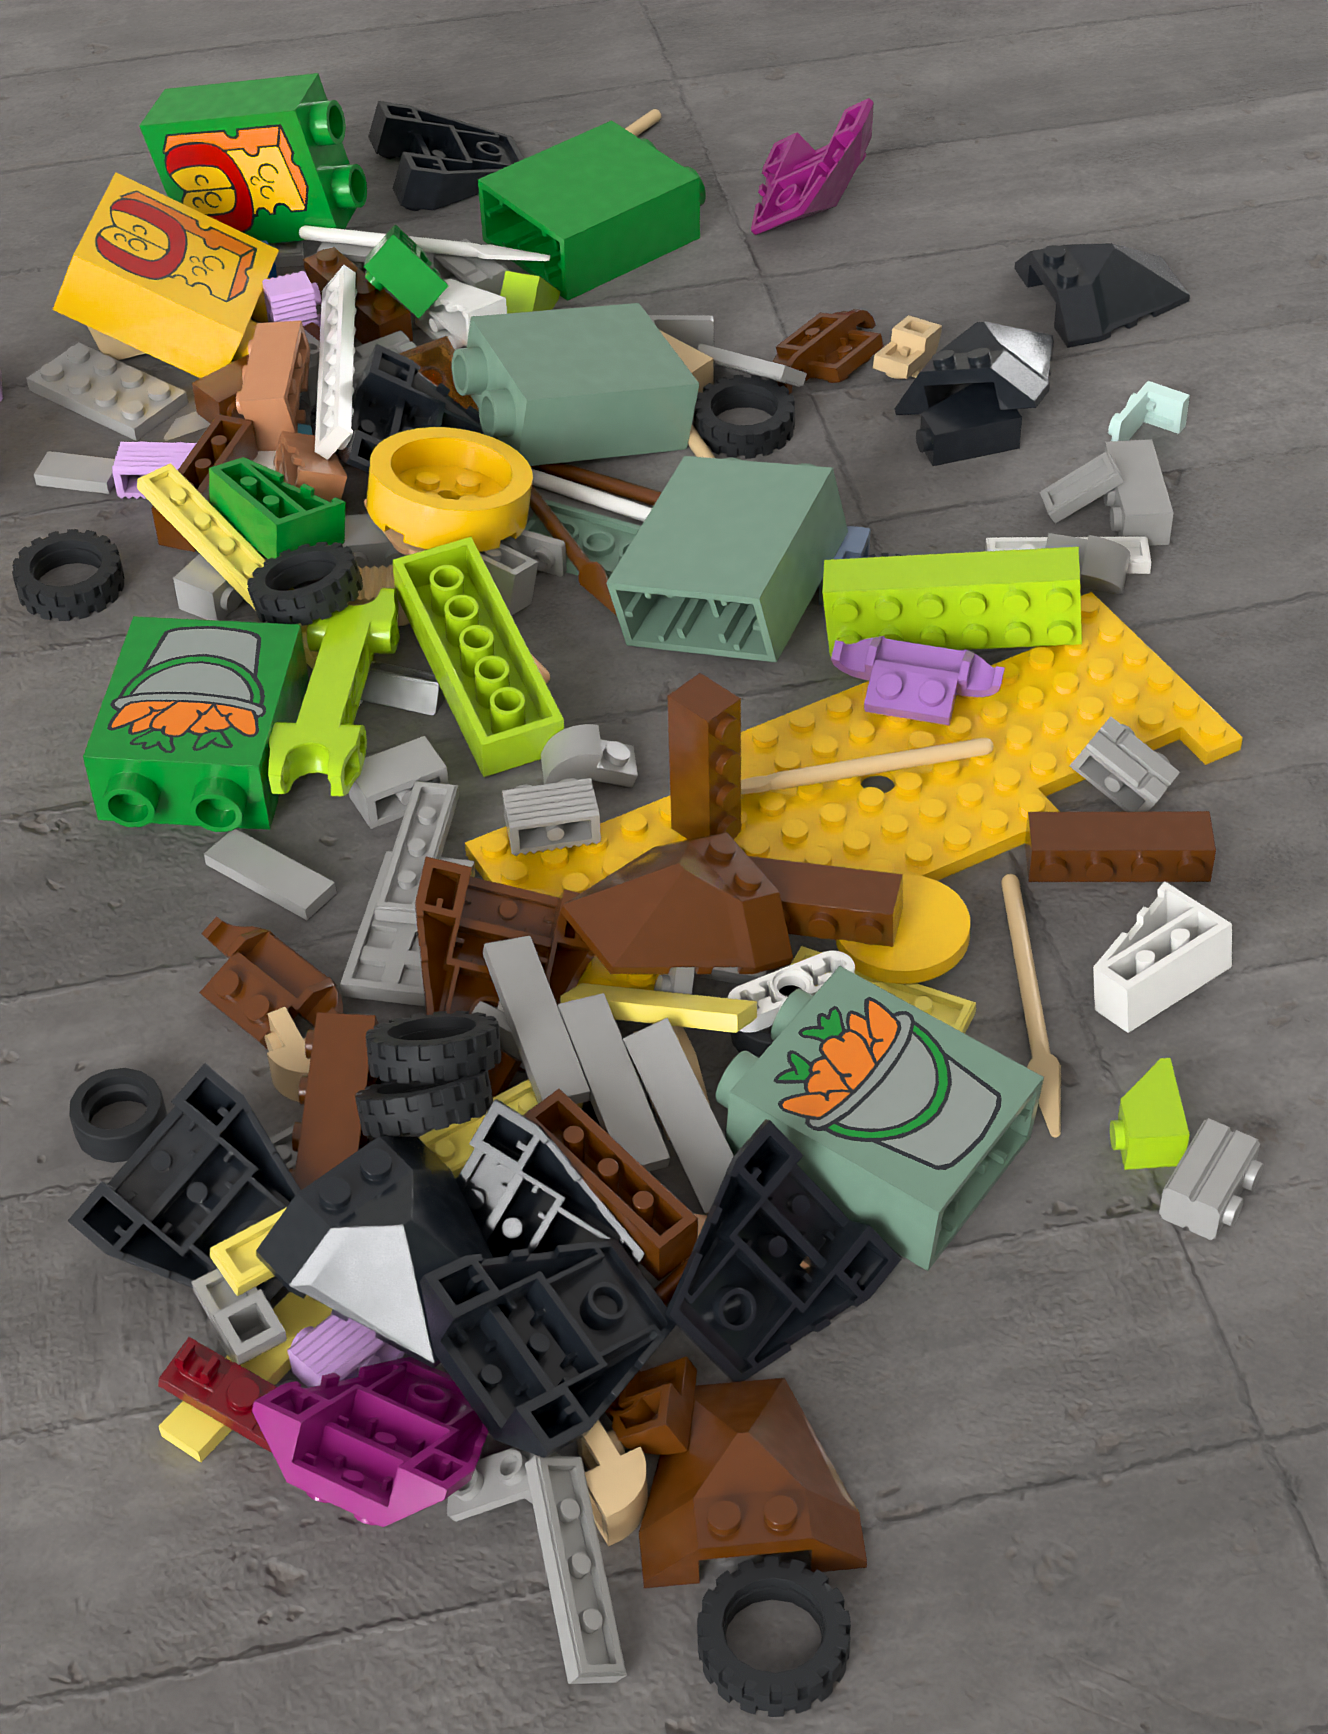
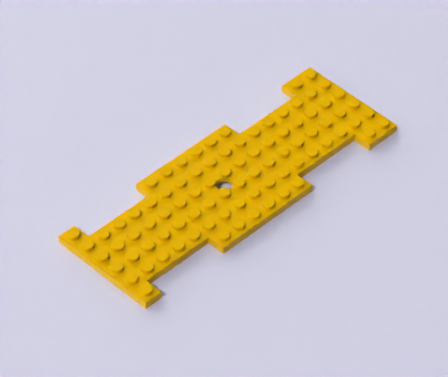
[465,592,1243,1020]

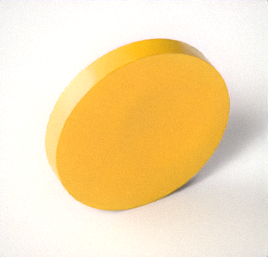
[835,874,970,984]

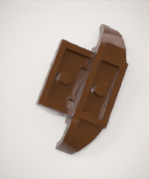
[772,309,884,394]
[199,916,344,1049]

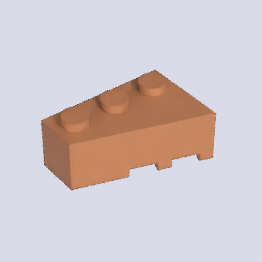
[236,320,310,452]
[273,431,347,502]

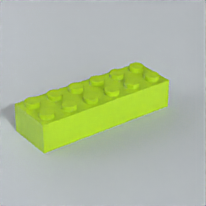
[392,537,564,777]
[822,547,1082,656]

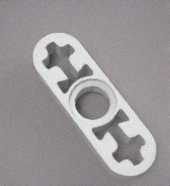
[728,951,855,1032]

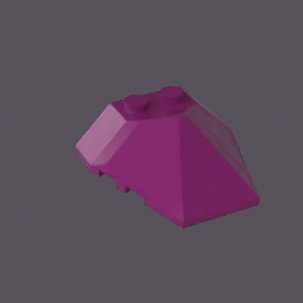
[751,98,874,235]
[252,1357,489,1527]

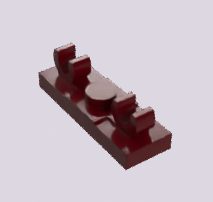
[158,1337,277,1453]

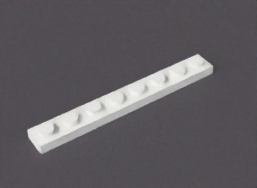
[315,265,357,460]

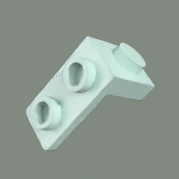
[1108,381,1190,441]

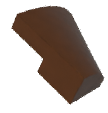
[605,1356,697,1455]

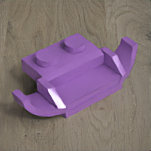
[831,636,1005,726]

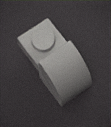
[1045,533,1131,594]
[541,724,638,788]
[192,1268,287,1365]

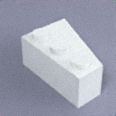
[415,278,507,357]
[1093,881,1232,1033]

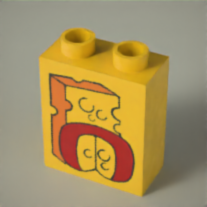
[52,172,279,378]

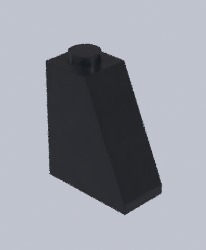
[916,382,1022,466]

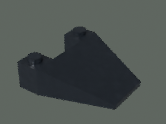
[368,101,524,211]

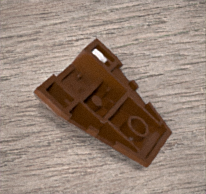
[560,833,793,974]
[415,856,595,1073]
[639,1378,867,1588]

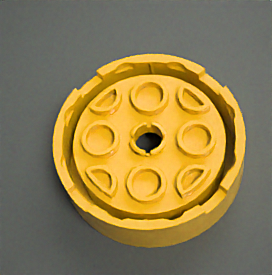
[366,427,533,552]

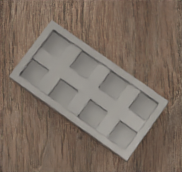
[26,342,188,441]
[340,851,475,1006]

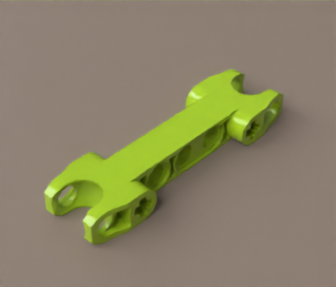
[268,588,400,796]

